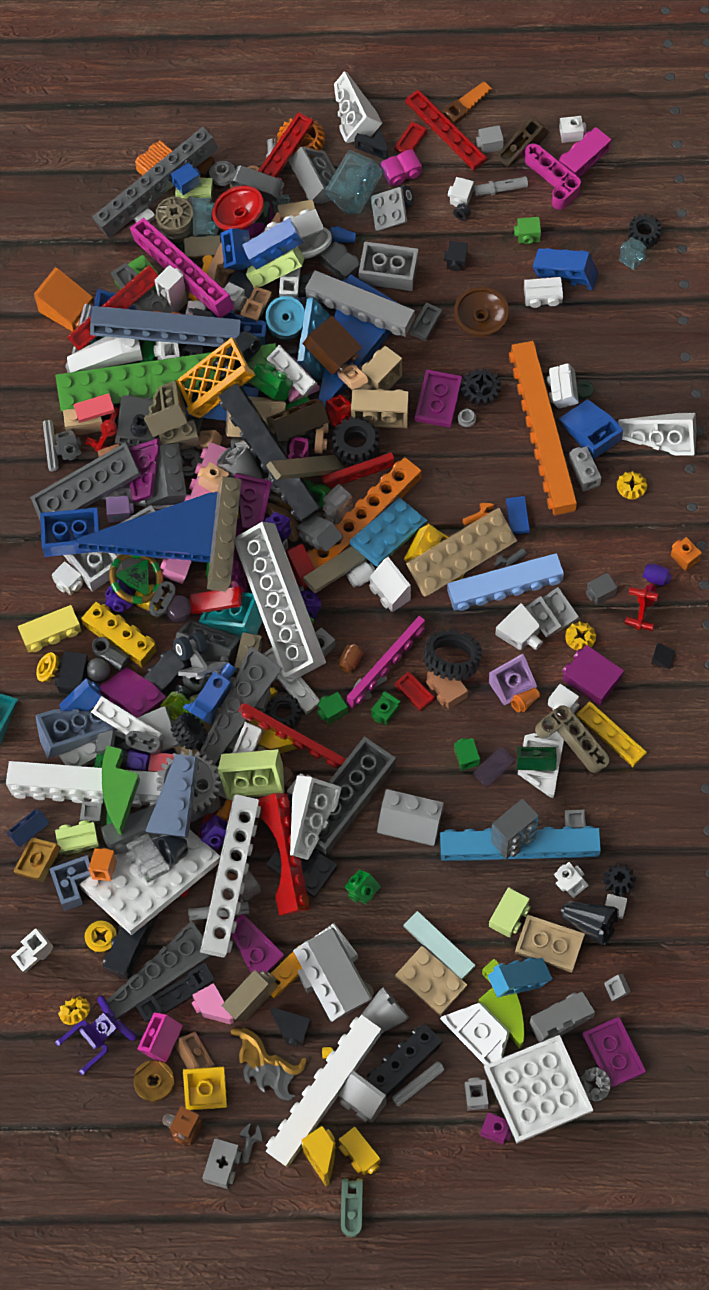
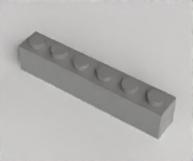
[305,271,415,337]

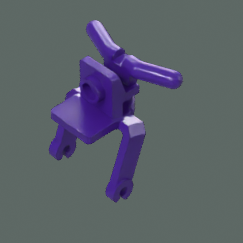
[55,996,136,1075]

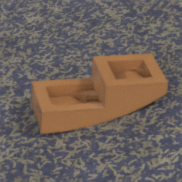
[240,286,272,321]

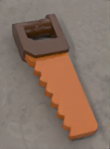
[441,82,492,124]

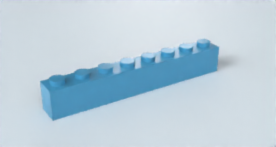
[440,826,600,861]

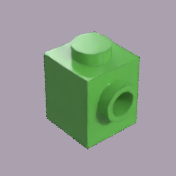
[514,217,541,244]

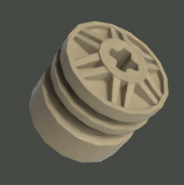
[156,197,195,245]

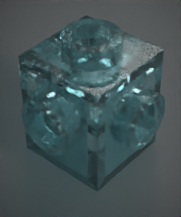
[619,237,646,270]

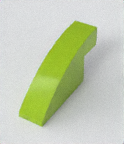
[478,959,524,1048]

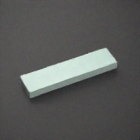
[403,911,475,980]

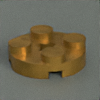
[133,1061,175,1103]

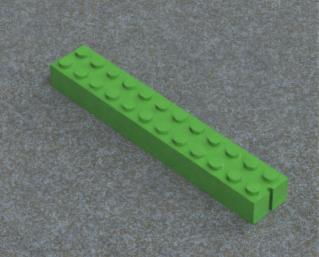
[55,343,276,414]

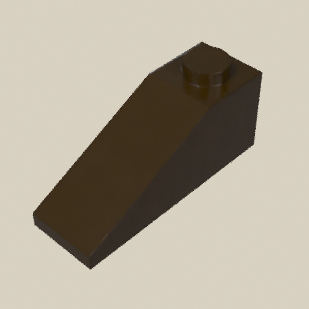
[496,116,550,168]

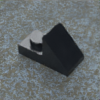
[354,129,388,160]

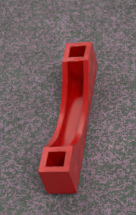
[258,793,310,915]

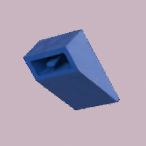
[558,399,623,460]

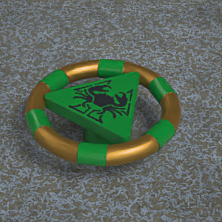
[109,554,163,604]

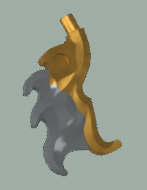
[231,1027,307,1101]

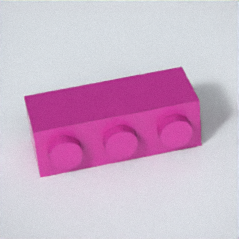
[559,127,611,177]

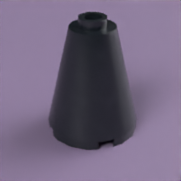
[561,901,619,945]

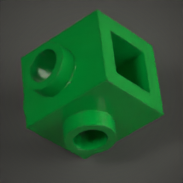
[344,869,381,904]

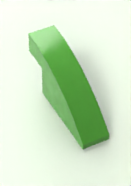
[102,746,140,835]

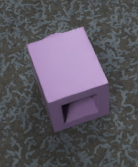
[106,496,134,522]

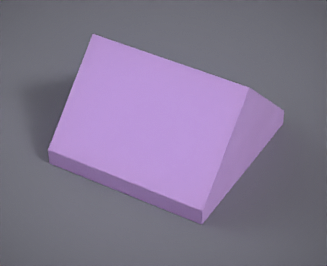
[489,654,537,705]

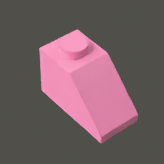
[192,983,234,1025]

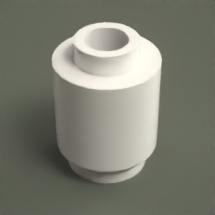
[347,561,375,588]

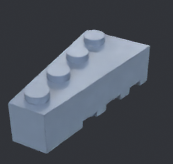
[145,754,199,838]

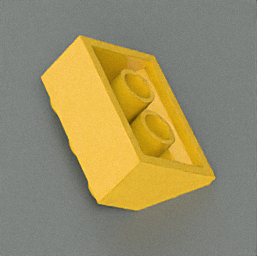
[301,1126,336,1186]

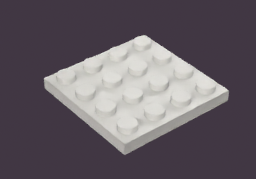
[484,1035,593,1143]

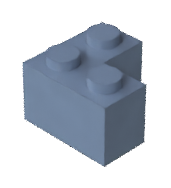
[49,855,91,911]

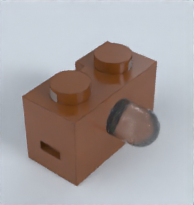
[162,1106,202,1146]

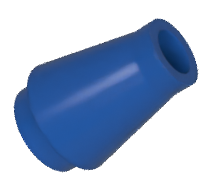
[330,226,356,243]

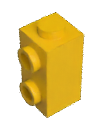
[338,1127,381,1176]

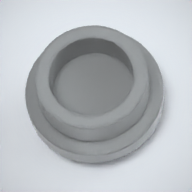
[458,409,476,427]

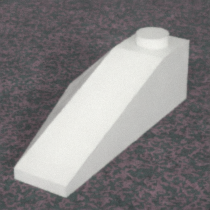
[334,71,382,143]
[67,337,143,373]
[618,413,697,455]
[290,776,342,860]

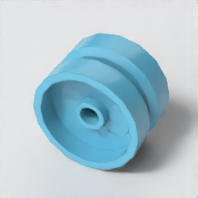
[266,296,305,340]

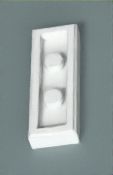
[267,345,317,397]

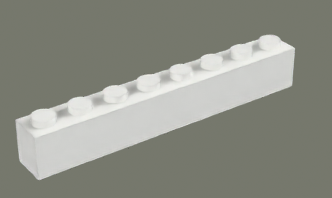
[266,1015,383,1167]

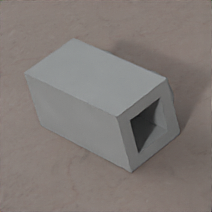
[569,446,601,492]

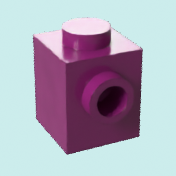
[480,1113,512,1145]

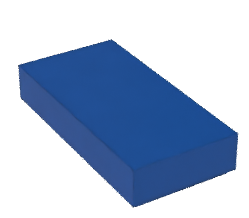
[506,496,530,534]

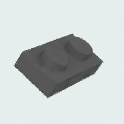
[410,303,442,342]

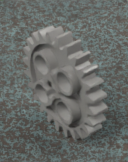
[156,750,221,814]

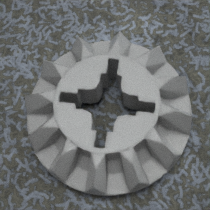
[580,1068,611,1101]

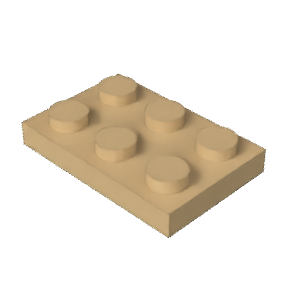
[515,915,585,973]
[395,946,467,1016]

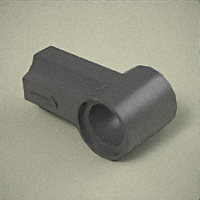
[92,637,130,671]

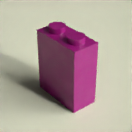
[562,645,624,706]

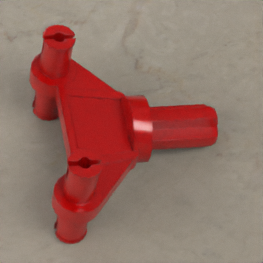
[85,407,119,452]
[624,583,659,631]

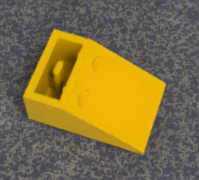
[404,524,465,583]

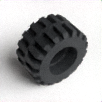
[332,417,379,467]

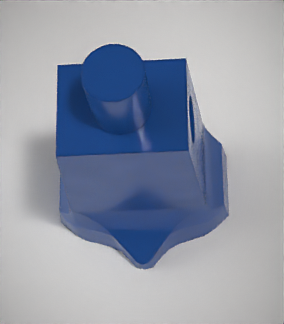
[183,663,236,725]

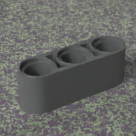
[230,165,284,201]

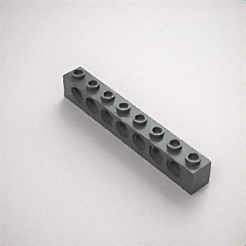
[92,127,219,238]

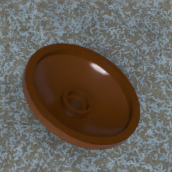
[454,287,509,337]

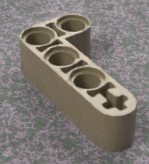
[535,705,609,773]

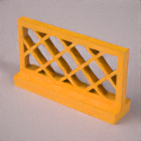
[176,337,255,419]

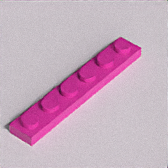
[347,616,425,709]

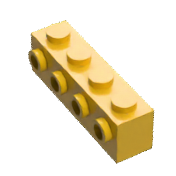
[81,602,157,668]

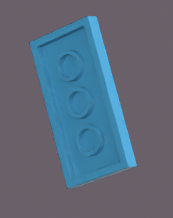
[297,298,331,380]
[349,497,427,567]

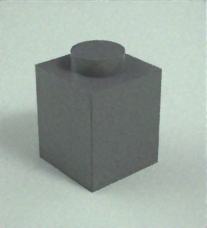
[586,573,617,606]

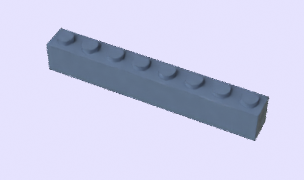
[90,306,240,347]

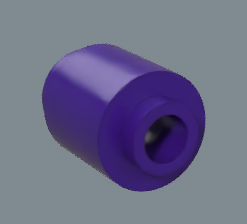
[643,563,672,587]

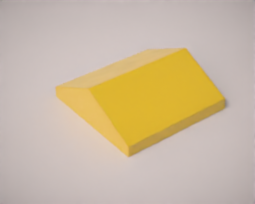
[183,1066,227,1110]

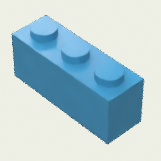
[488,957,552,998]

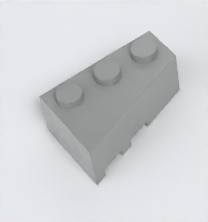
[529,992,595,1043]

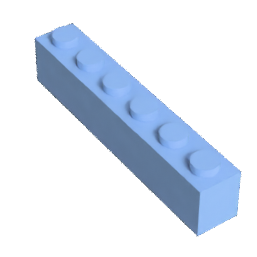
[447,553,564,611]

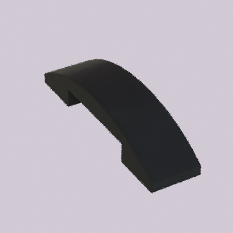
[135,963,215,1023]

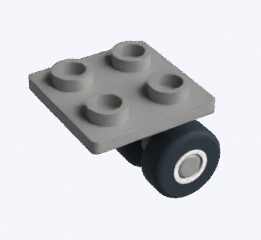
[371,185,414,231]
[173,632,228,679]

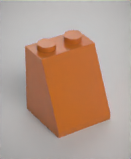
[34,267,94,332]

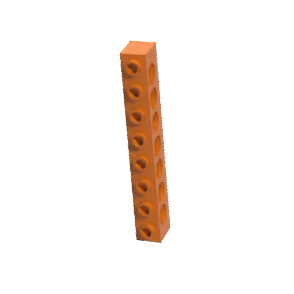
[307,457,421,569]

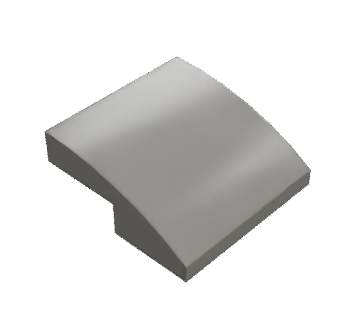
[526,587,580,638]
[137,706,180,753]

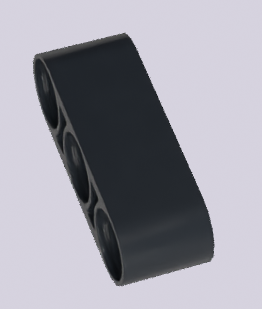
[212,331,262,378]

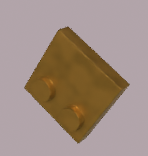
[13,838,61,882]

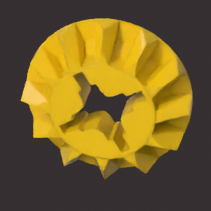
[617,471,647,499]
[565,621,596,651]
[37,652,59,683]
[85,921,117,952]
[58,996,90,1025]

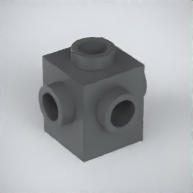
[54,429,82,460]

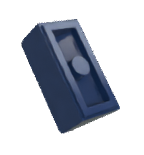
[6,809,49,847]

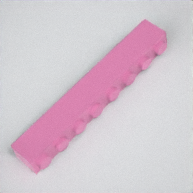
[160,442,227,584]

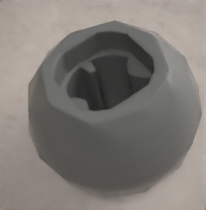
[86,658,110,682]
[183,676,207,692]

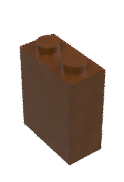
[302,315,362,375]

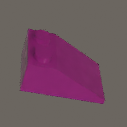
[100,667,166,718]

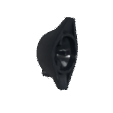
[151,836,189,866]

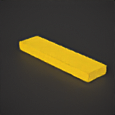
[576,701,647,767]

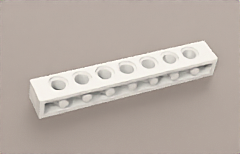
[200,794,261,958]

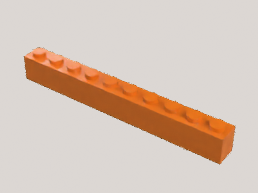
[509,341,577,515]

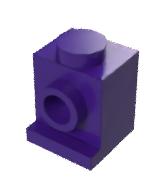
[126,749,151,771]

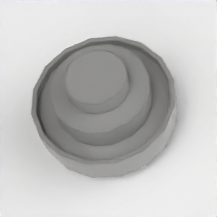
[209,161,235,186]

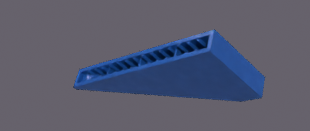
[319,275,399,410]
[74,491,217,563]

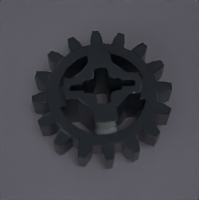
[461,367,501,407]

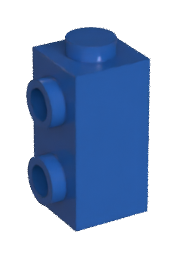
[59,678,102,711]

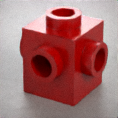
[326,395,351,428]

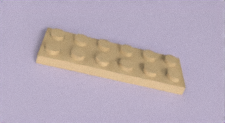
[406,508,517,597]

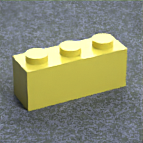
[18,605,81,653]

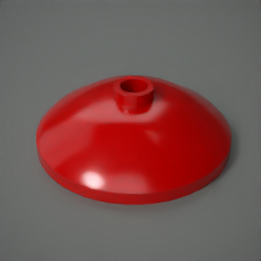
[212,186,264,231]

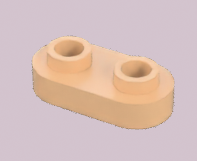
[315,422,329,454]

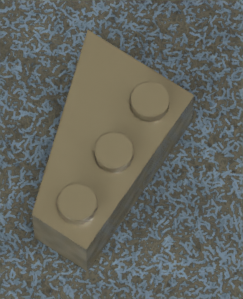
[144,380,187,437]

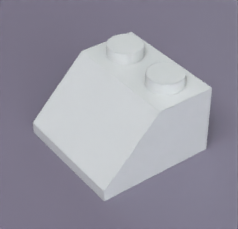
[369,557,411,612]

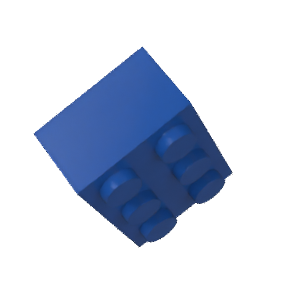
[40,508,100,557]

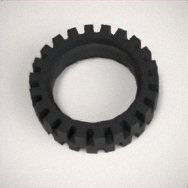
[423,629,482,681]

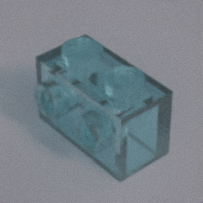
[192,198,216,237]

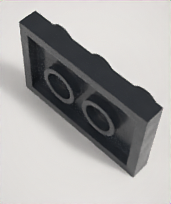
[266,847,338,898]

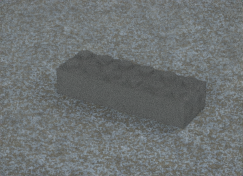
[314,736,396,856]

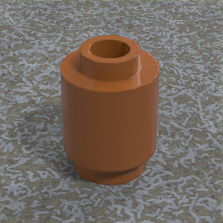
[338,643,363,673]

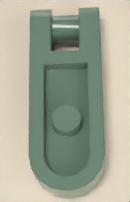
[341,1178,363,1237]

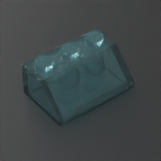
[324,150,384,215]

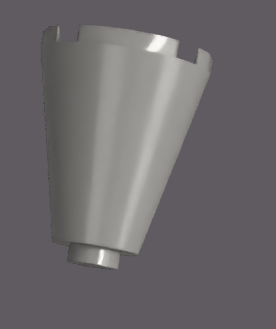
[217,441,264,479]
[360,987,409,1033]

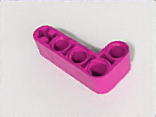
[525,144,581,210]

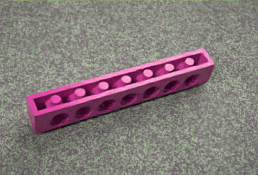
[130,217,234,318]

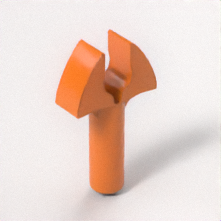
[463,503,494,526]

